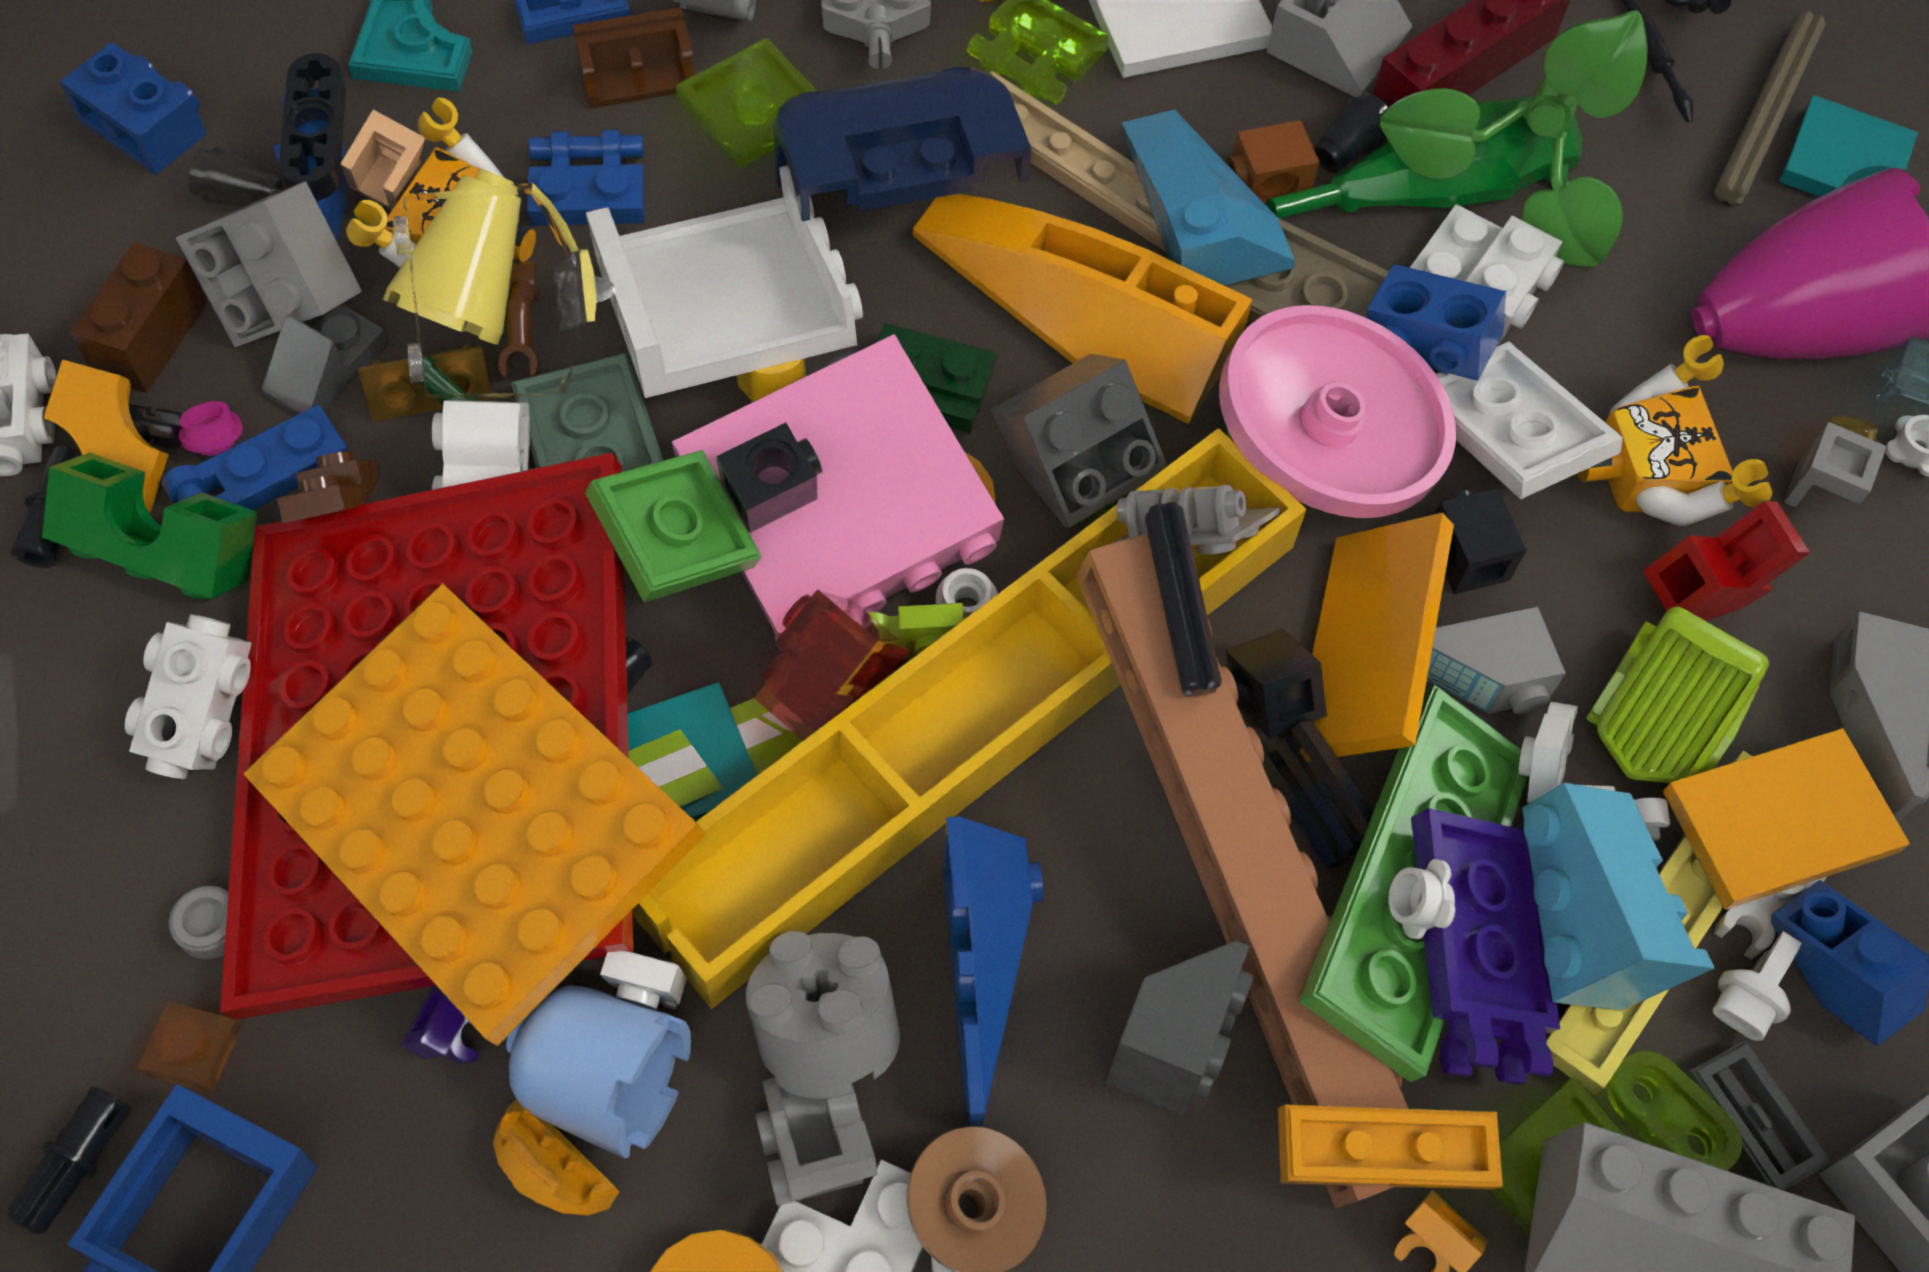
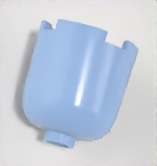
[506,985,691,1158]

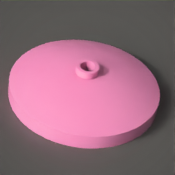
[1219,305,1456,518]

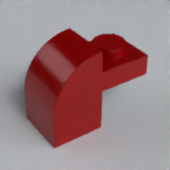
[1643,501,1810,621]

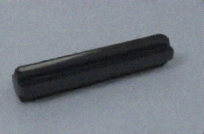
[1145,502,1222,697]

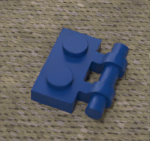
[527,129,645,226]

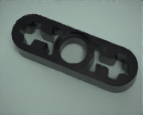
[279,53,346,201]

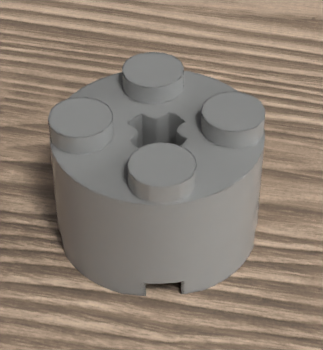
[746,931,900,1099]

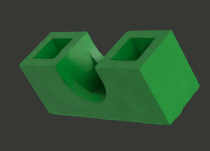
[42,452,258,599]

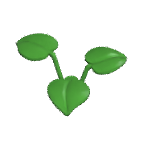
[1380,10,1648,267]

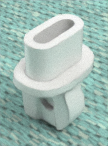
[1713,931,1802,1041]

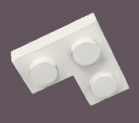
[762,1160,923,1272]

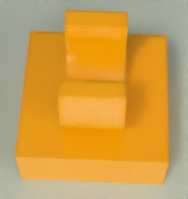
[1394,1190,1489,1272]

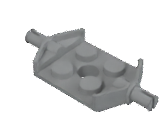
[821,0,931,69]

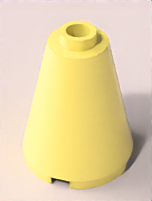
[383,168,521,345]

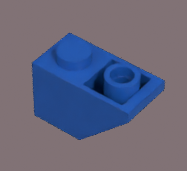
[1771,880,1929,1047]

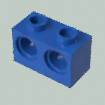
[1367,264,1506,381]

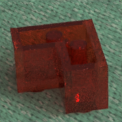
[755,589,911,741]

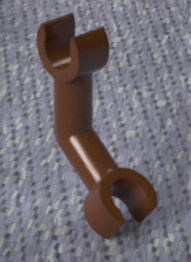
[498,262,541,379]

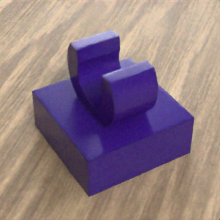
[400,986,479,1063]

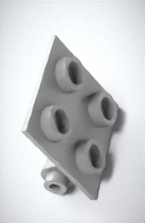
[1113,485,1280,554]

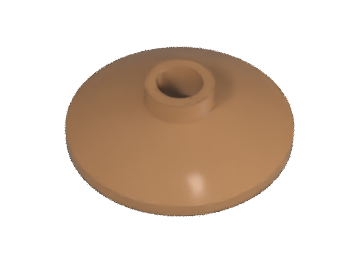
[906,1127,1047,1272]

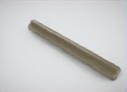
[1714,10,1826,206]

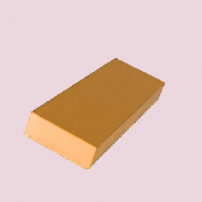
[1278,1105,1503,1190]

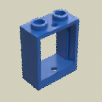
[67,1084,318,1272]

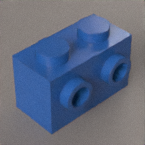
[60,42,207,175]

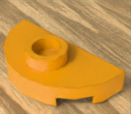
[493,1099,620,1216]

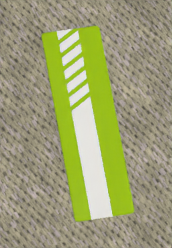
[629,662,863,807]

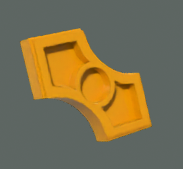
[44,359,169,513]

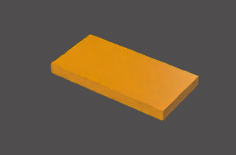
[1299,513,1454,762]

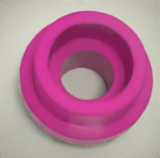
[179,401,243,456]

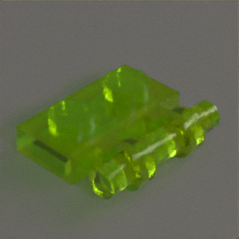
[967,0,1109,105]

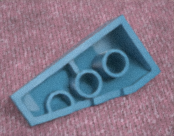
[1121,109,1295,286]

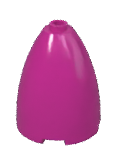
[1692,168,1929,359]

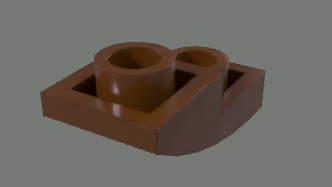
[277,451,380,523]

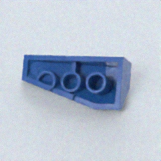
[942,817,1043,1127]

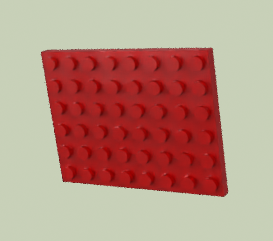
[220,453,633,1020]

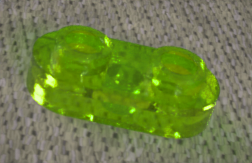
[1607,1051,1742,1171]

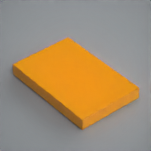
[1663,728,1910,910]

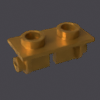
[358,344,493,422]

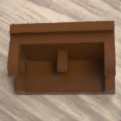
[572,7,698,109]

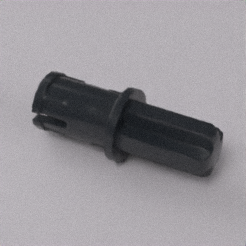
[11,445,82,568]
[7,1086,132,1235]

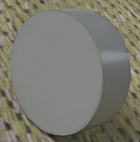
[169,886,228,959]

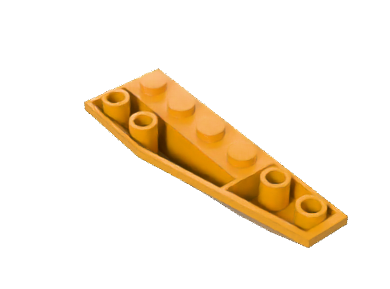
[912,194,1253,424]

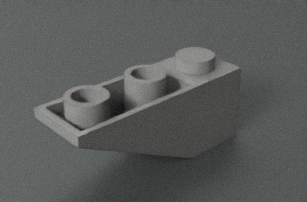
[1829,611,1929,822]

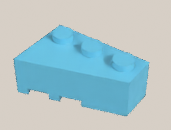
[1522,783,1715,1011]

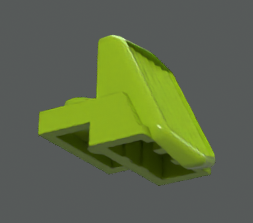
[1586,607,1769,784]

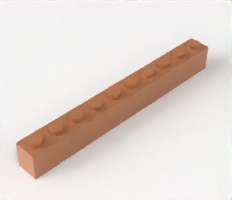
[1076,533,1409,1208]

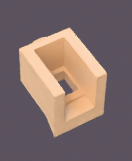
[340,109,426,210]

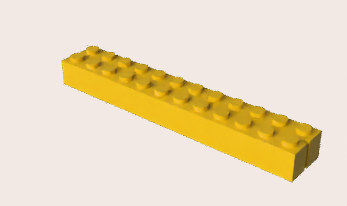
[632,428,1307,1009]

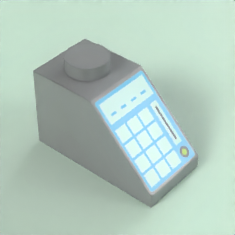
[1427,607,1566,714]

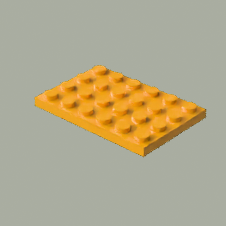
[243,584,706,1046]

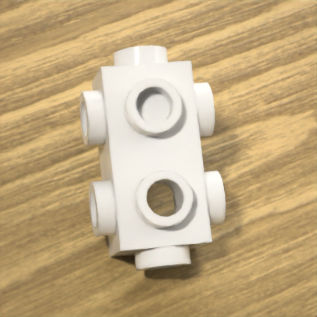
[0,333,56,476]
[125,614,251,779]

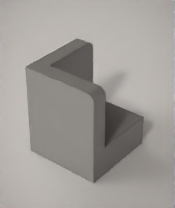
[1783,422,1887,507]

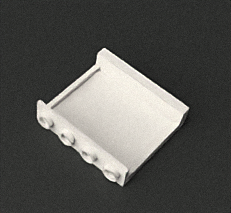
[586,166,863,398]

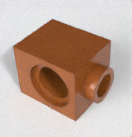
[1226,120,1319,204]

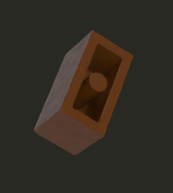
[70,242,207,393]

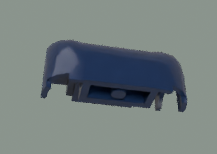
[773,67,1031,222]

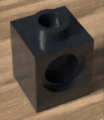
[716,422,823,533]
[1435,488,1527,594]
[1226,628,1327,739]

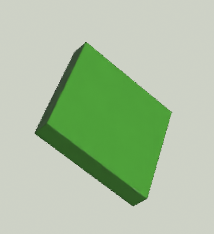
[585,450,762,603]

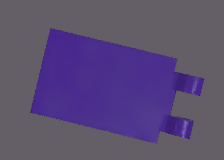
[1411,808,1560,1085]

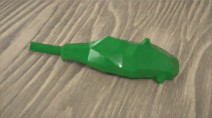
[1265,95,1582,219]

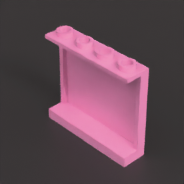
[672,334,1004,652]

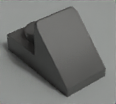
[261,304,389,415]

